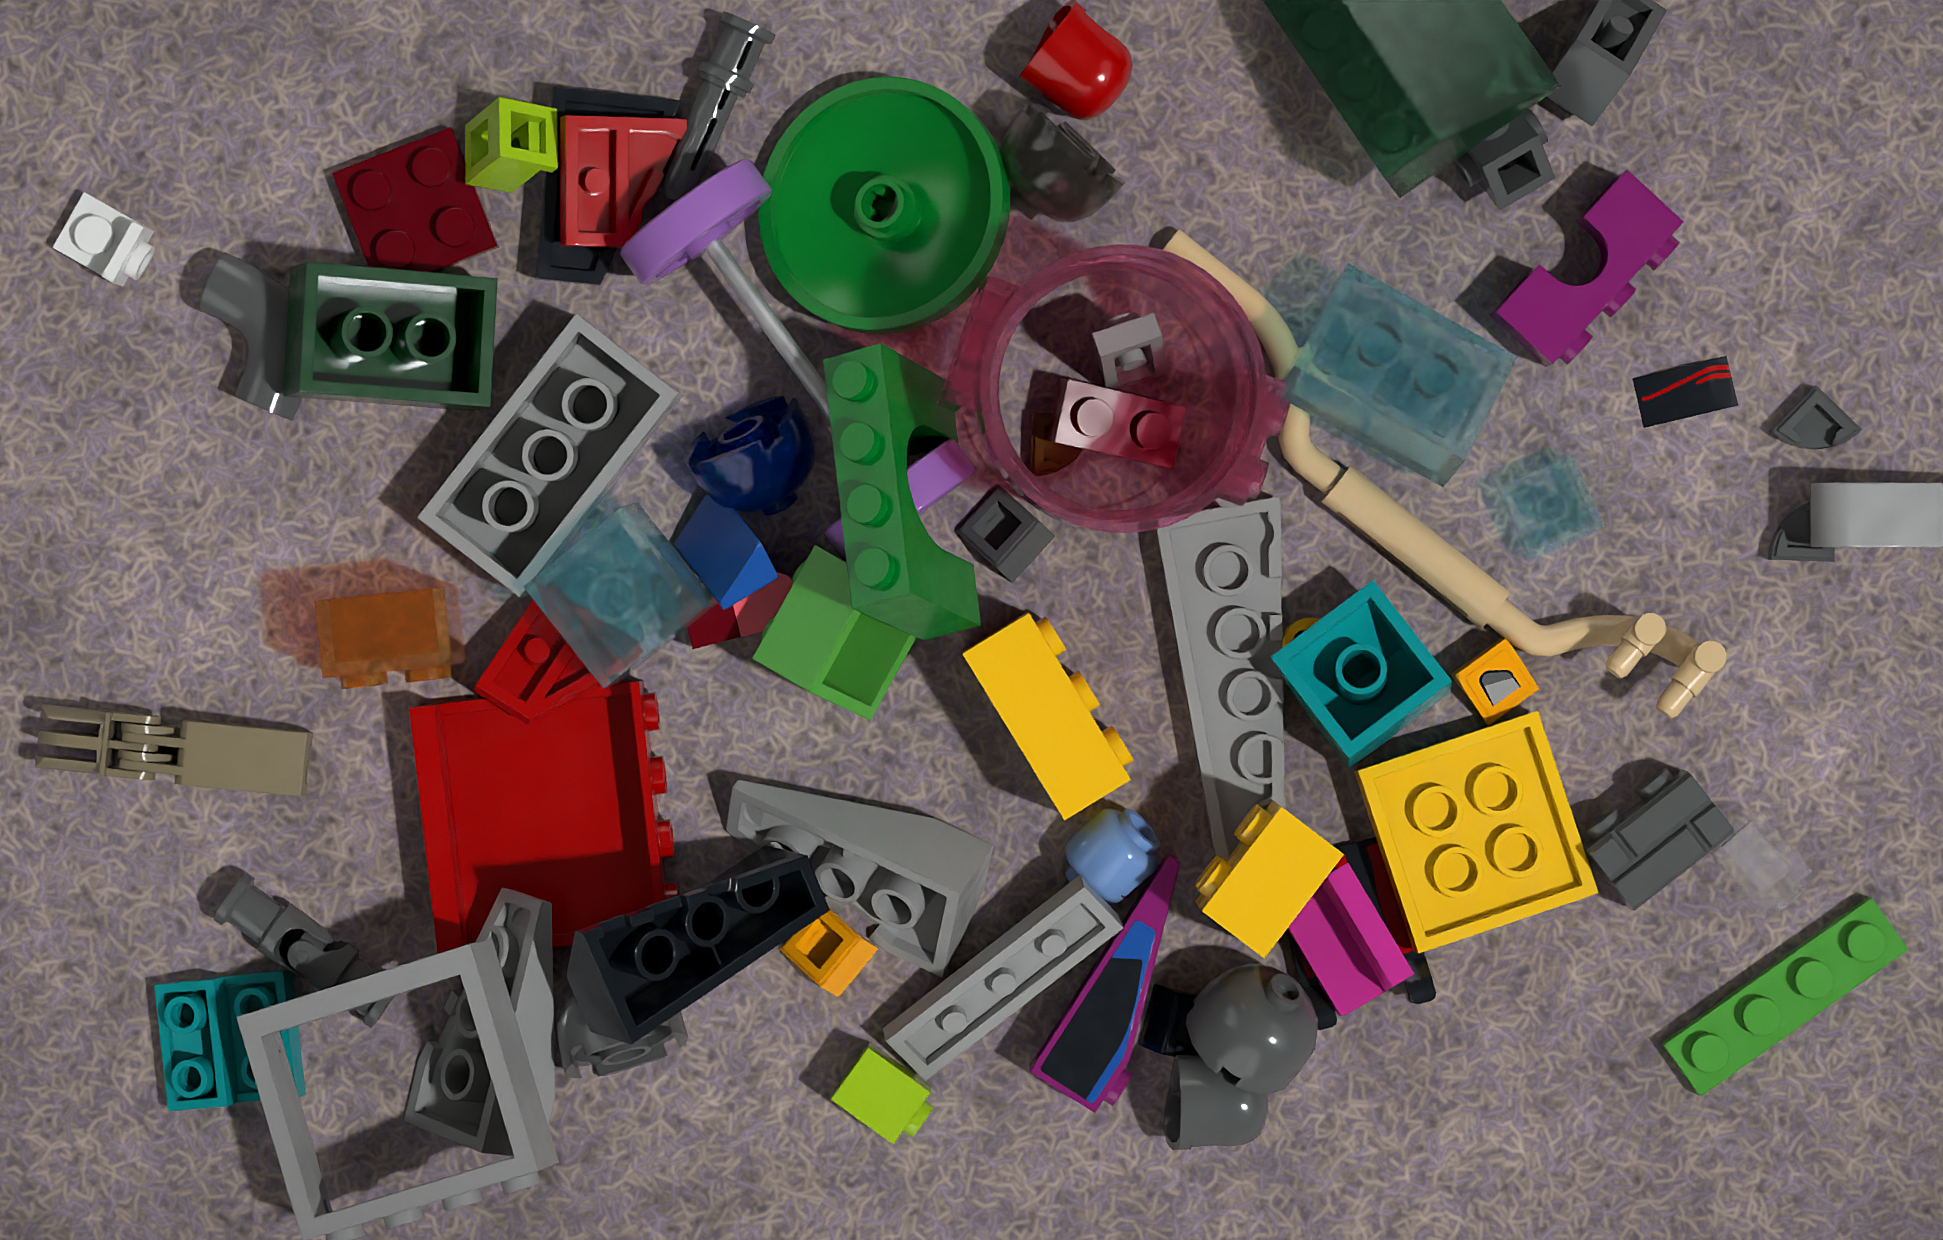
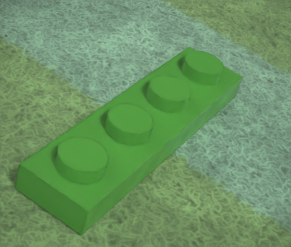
[1661,896,1909,1097]

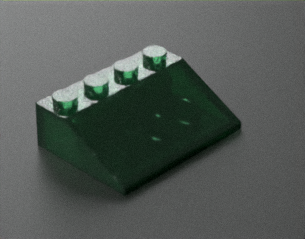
[1263,0,1561,198]

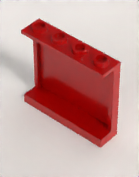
[409,680,680,954]

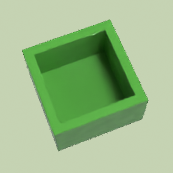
[752,545,917,721]

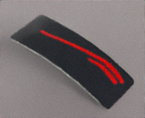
[1632,356,1738,428]

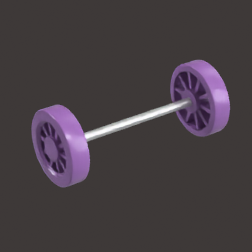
[620,159,976,561]

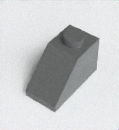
[1539,0,1667,126]

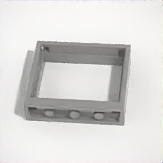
[236,939,559,1240]

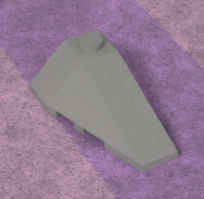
[726,780,994,978]
[404,888,555,1156]

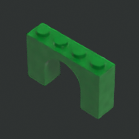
[823,343,981,640]

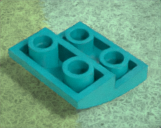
[154,969,306,1111]

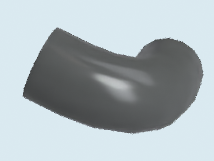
[199,253,302,421]

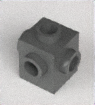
[1449,93,1555,210]

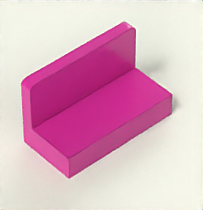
[1287,863,1414,1016]

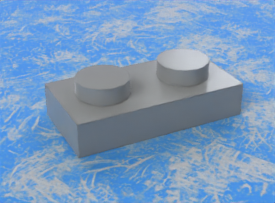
[1092,312,1168,390]

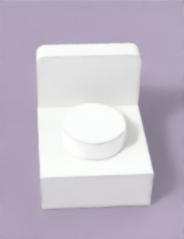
[53,192,155,286]

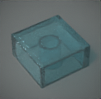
[1495,454,1605,560]

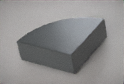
[1769,385,1862,449]
[1768,502,1835,562]

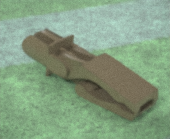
[35,704,313,797]

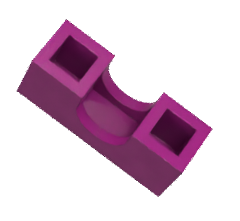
[1490,170,1684,367]

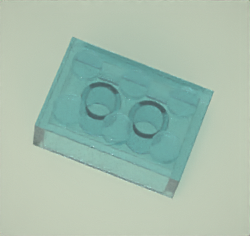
[1275,263,1517,487]

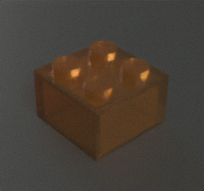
[314,587,466,689]

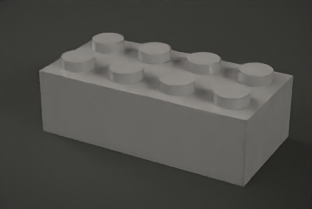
[417,313,683,597]

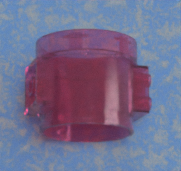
[936,244,1291,533]

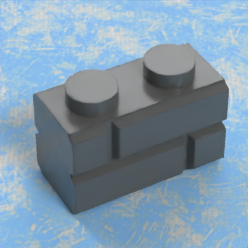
[1583,768,1735,911]

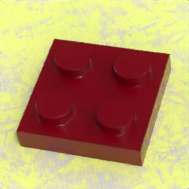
[332,127,499,273]

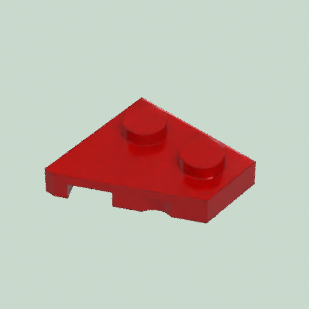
[560,115,687,248]
[474,581,649,725]

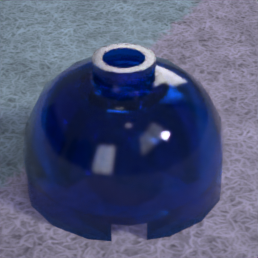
[683,396,815,516]

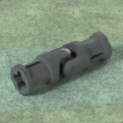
[213,873,395,1028]

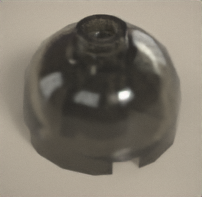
[999,97,1126,222]

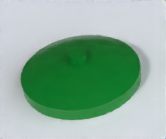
[758,77,1010,335]

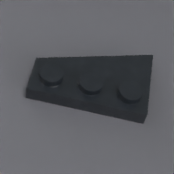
[535,87,682,286]

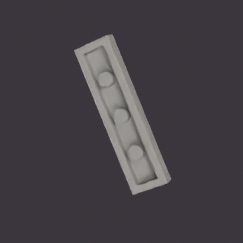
[882,875,1123,1081]

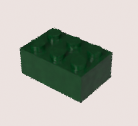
[283,262,498,411]

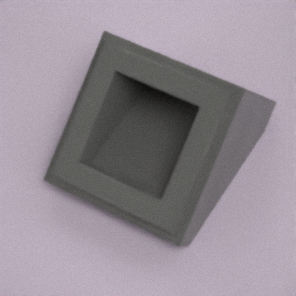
[956,485,1055,582]

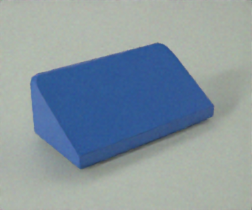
[674,486,779,610]

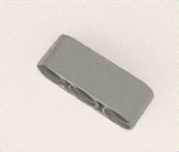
[1810,483,1943,547]

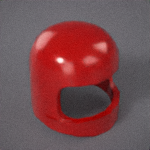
[1018,0,1133,120]

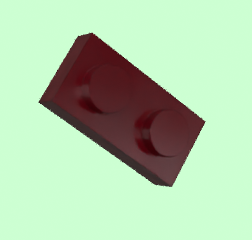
[1047,379,1187,469]

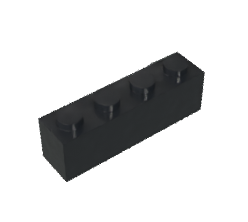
[566,845,830,1045]

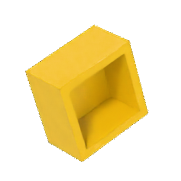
[1194,800,1344,959]

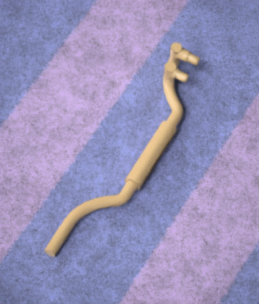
[1160,229,1727,719]

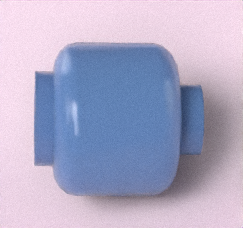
[1065,808,1160,903]

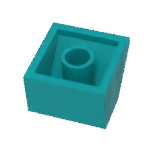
[1270,580,1452,769]

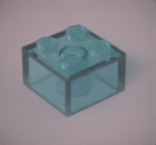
[523,502,717,689]

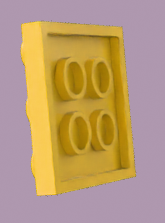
[1354,711,1599,954]

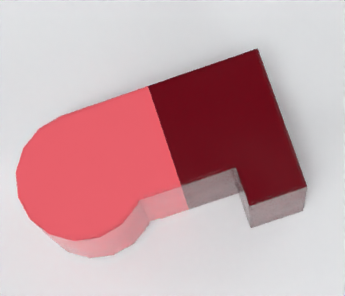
[677,572,793,649]

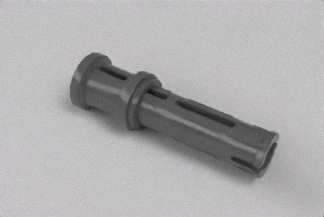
[656,11,776,201]

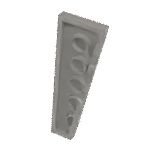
[1154,497,1285,861]

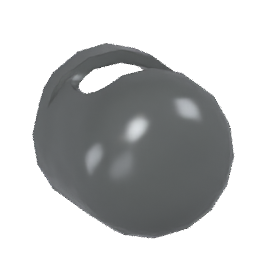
[1164,1055,1268,1150]

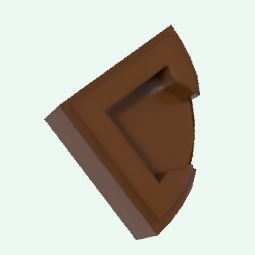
[1030,413,1083,477]

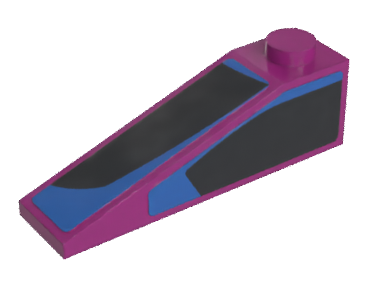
[1029,852,1180,1113]

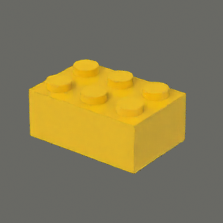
[962,612,1134,821]

